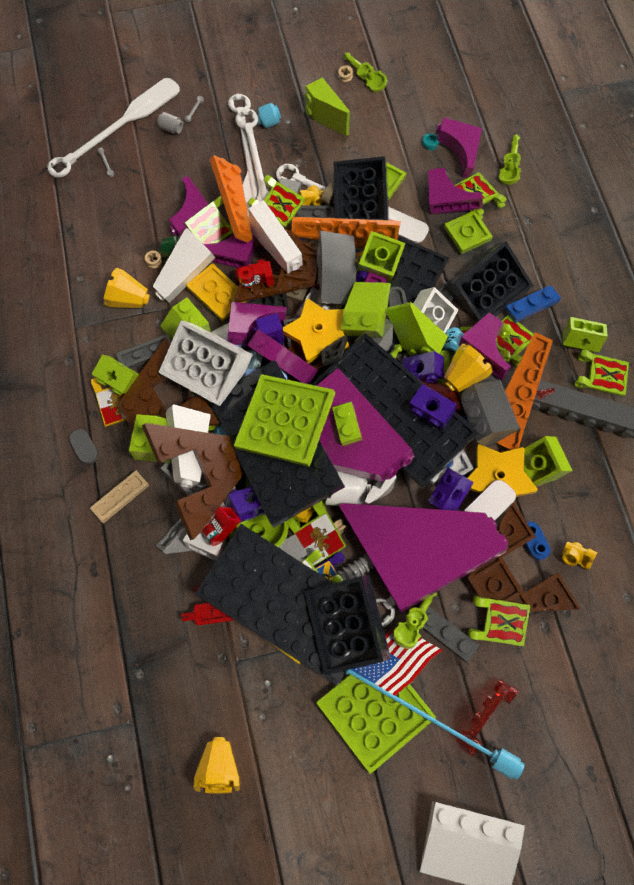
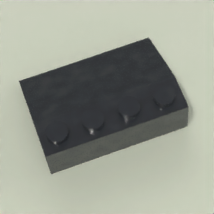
[333,156,389,220]
[445,241,534,323]
[304,575,391,675]

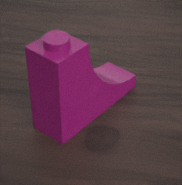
[435,117,482,178]
[428,168,483,215]
[169,176,209,238]
[203,226,256,268]
[228,302,287,347]
[459,313,510,381]
[248,329,318,384]

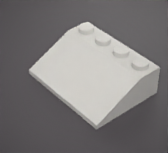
[159,320,253,406]
[419,801,525,885]

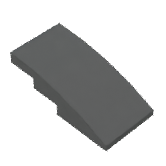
[316,230,356,306]

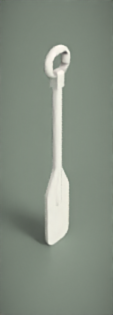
[47,78,180,178]
[228,94,259,222]
[235,109,284,249]
[276,164,429,243]
[376,480,516,626]

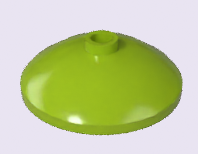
[229,502,289,548]

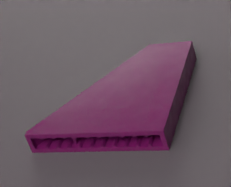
[317,368,415,482]
[339,503,508,613]

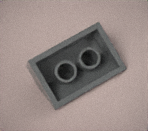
[458,380,520,447]

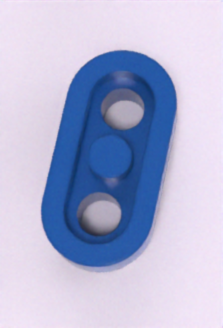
[525,522,550,561]

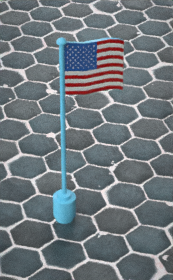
[345,626,525,780]

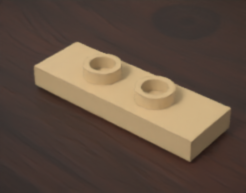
[90,470,149,524]

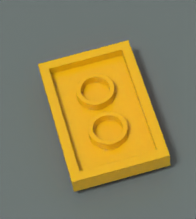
[186,263,249,322]

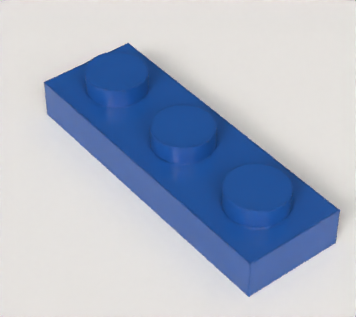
[505,285,561,323]

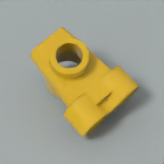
[298,185,324,205]
[562,542,598,570]

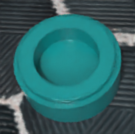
[422,133,439,150]

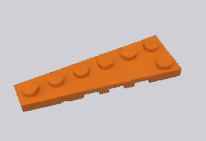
[210,155,253,243]
[291,217,401,249]
[496,332,553,450]

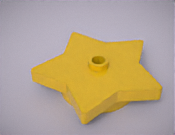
[283,299,349,364]
[467,444,538,497]

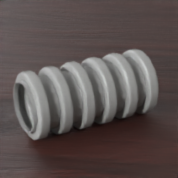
[337,553,375,581]

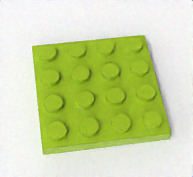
[234,374,335,467]
[316,675,436,774]

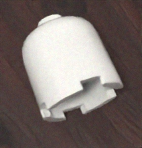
[324,471,371,506]

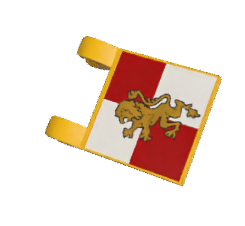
[91,378,127,427]

